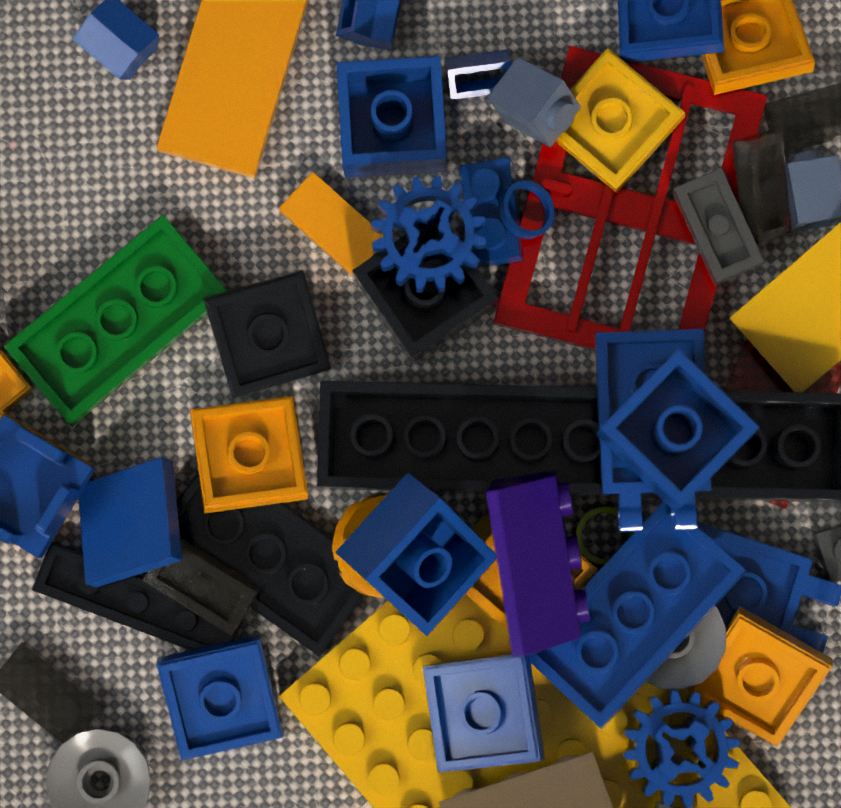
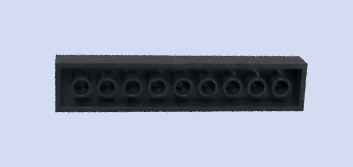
[317,381,841,503]

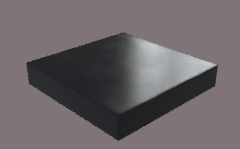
[203,270,331,398]

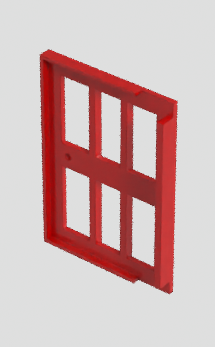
[493,46,767,351]

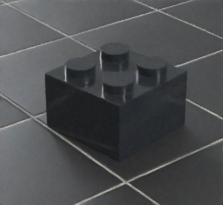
[352,217,498,364]

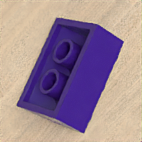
[486,470,590,658]

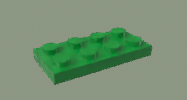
[4,215,227,427]

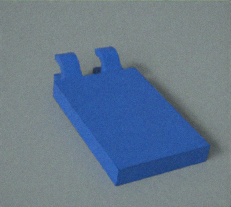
[595,329,711,532]
[697,522,841,653]

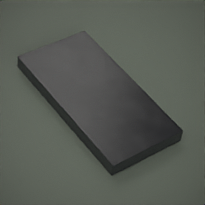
[177,472,364,657]

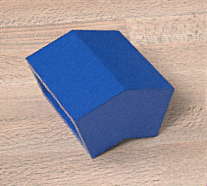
[72,0,159,80]
[336,0,401,51]
[444,49,512,100]

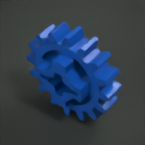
[371,175,486,293]
[621,689,740,808]

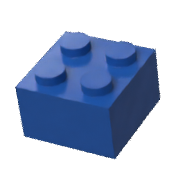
[336,56,447,178]
[596,349,760,511]
[335,473,497,636]

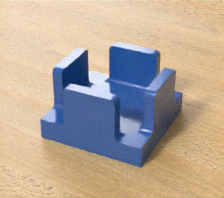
[0,415,96,558]

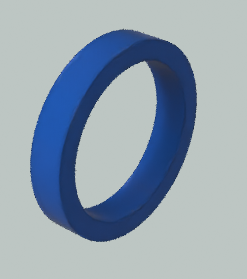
[499,180,555,239]

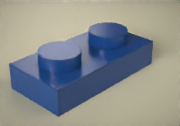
[460,157,524,268]

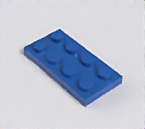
[529,501,746,729]

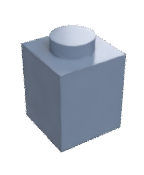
[487,57,581,148]
[778,150,841,233]

